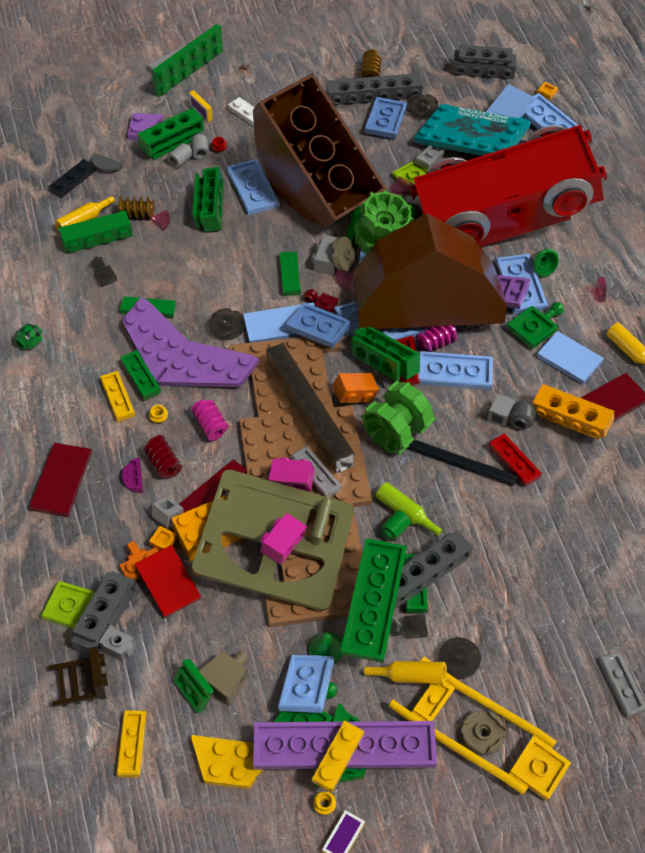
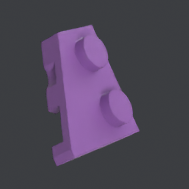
[128,113,163,140]
[497,275,530,309]

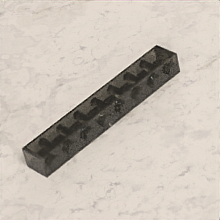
[266,343,354,474]

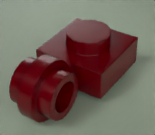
[303,289,338,313]

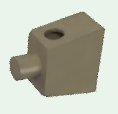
[199,651,249,706]

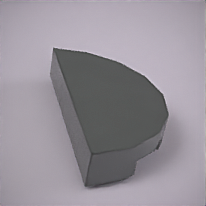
[92,153,123,174]

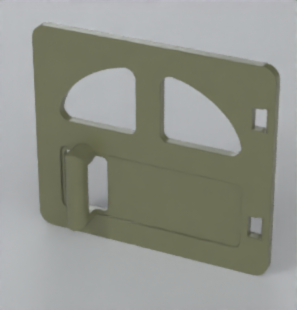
[192,470,354,611]

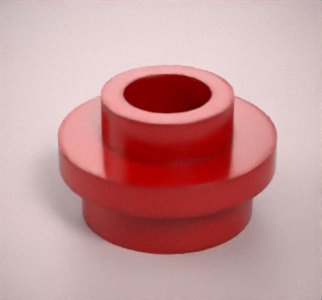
[211,137,227,152]

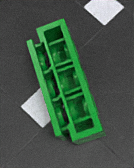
[137,107,204,160]
[192,166,224,232]
[352,327,420,381]

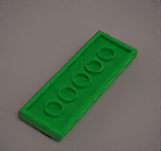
[152,24,223,98]
[341,538,407,663]

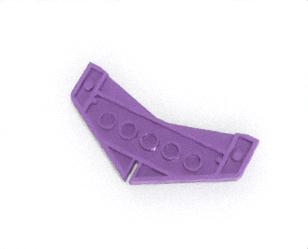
[123,297,260,387]

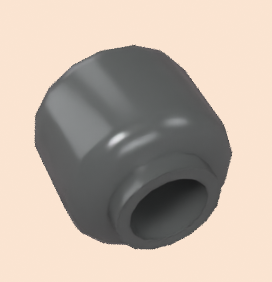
[509,401,537,430]

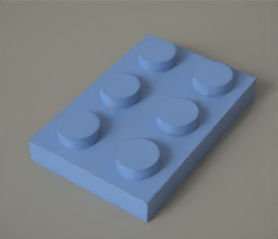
[365,97,407,139]
[285,302,351,348]

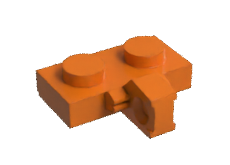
[119,541,158,581]

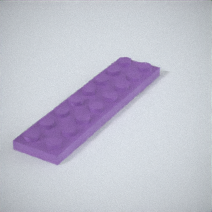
[253,721,437,769]

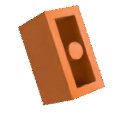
[332,373,379,403]

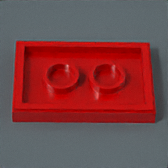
[135,545,201,618]

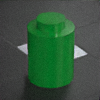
[380,510,411,541]

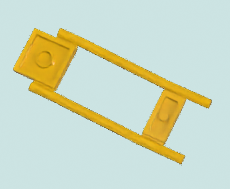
[388,656,572,801]

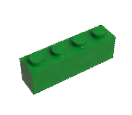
[59,211,133,254]

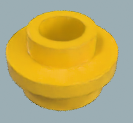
[149,405,168,423]
[313,791,336,815]

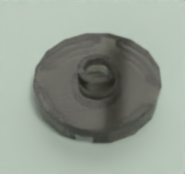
[407,93,438,119]
[209,308,245,340]
[438,637,481,680]

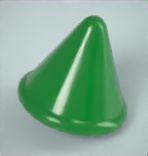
[531,248,559,277]
[308,632,343,663]

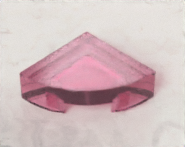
[391,176,414,194]
[153,209,170,231]
[336,271,353,291]
[595,277,606,302]

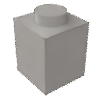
[487,394,516,428]

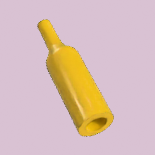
[55,196,115,230]
[606,322,645,365]
[364,661,447,684]

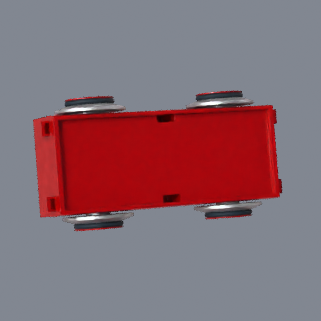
[409,125,607,247]

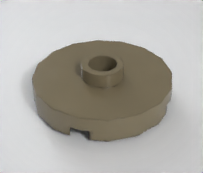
[332,237,355,272]
[461,710,506,755]

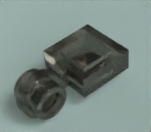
[91,256,117,287]
[390,614,428,639]

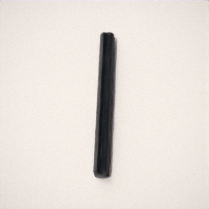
[407,439,517,486]

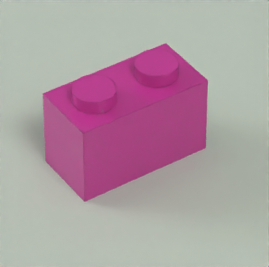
[268,457,315,492]
[261,513,307,565]

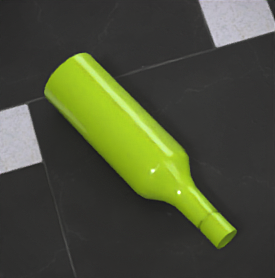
[376,482,442,536]

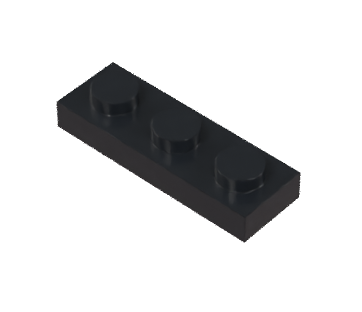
[48,159,96,198]

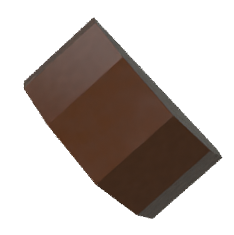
[253,73,388,227]
[353,213,507,329]

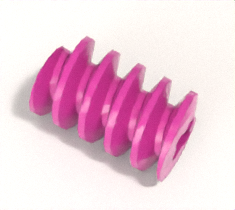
[416,325,457,352]
[192,400,229,441]

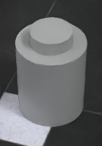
[191,134,209,160]
[167,143,193,168]

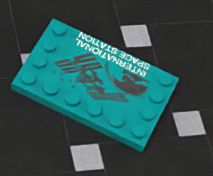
[414,104,530,156]

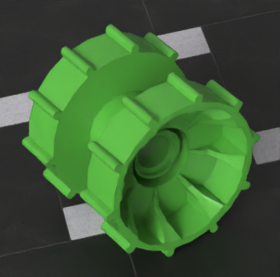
[353,190,413,254]
[360,380,436,455]

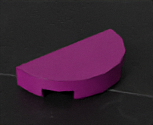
[121,457,143,493]

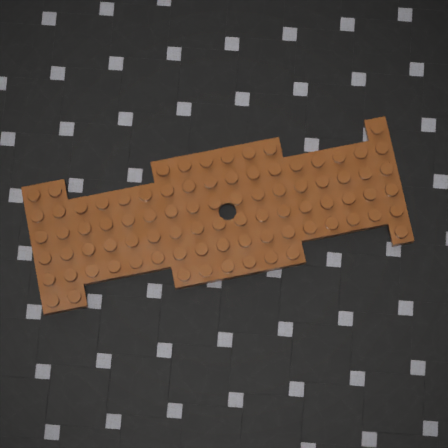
[229,337,372,627]

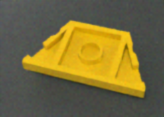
[191,735,264,790]

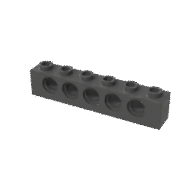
[326,73,423,105]
[395,530,473,609]

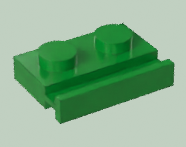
[173,658,214,713]

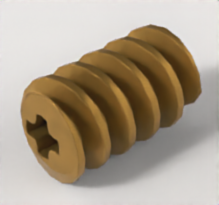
[361,49,381,78]
[118,196,155,218]

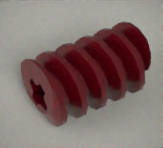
[144,435,182,479]

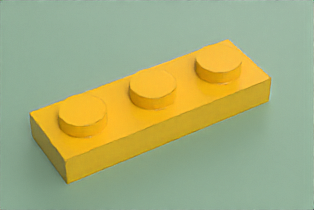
[312,721,364,792]

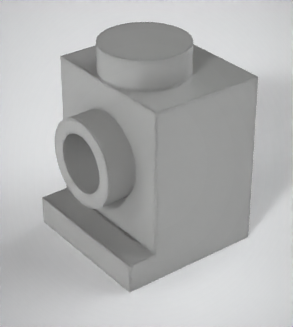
[152,496,184,530]
[99,625,135,662]

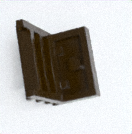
[49,646,108,707]

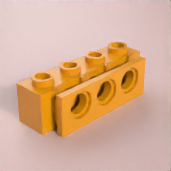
[533,384,614,440]

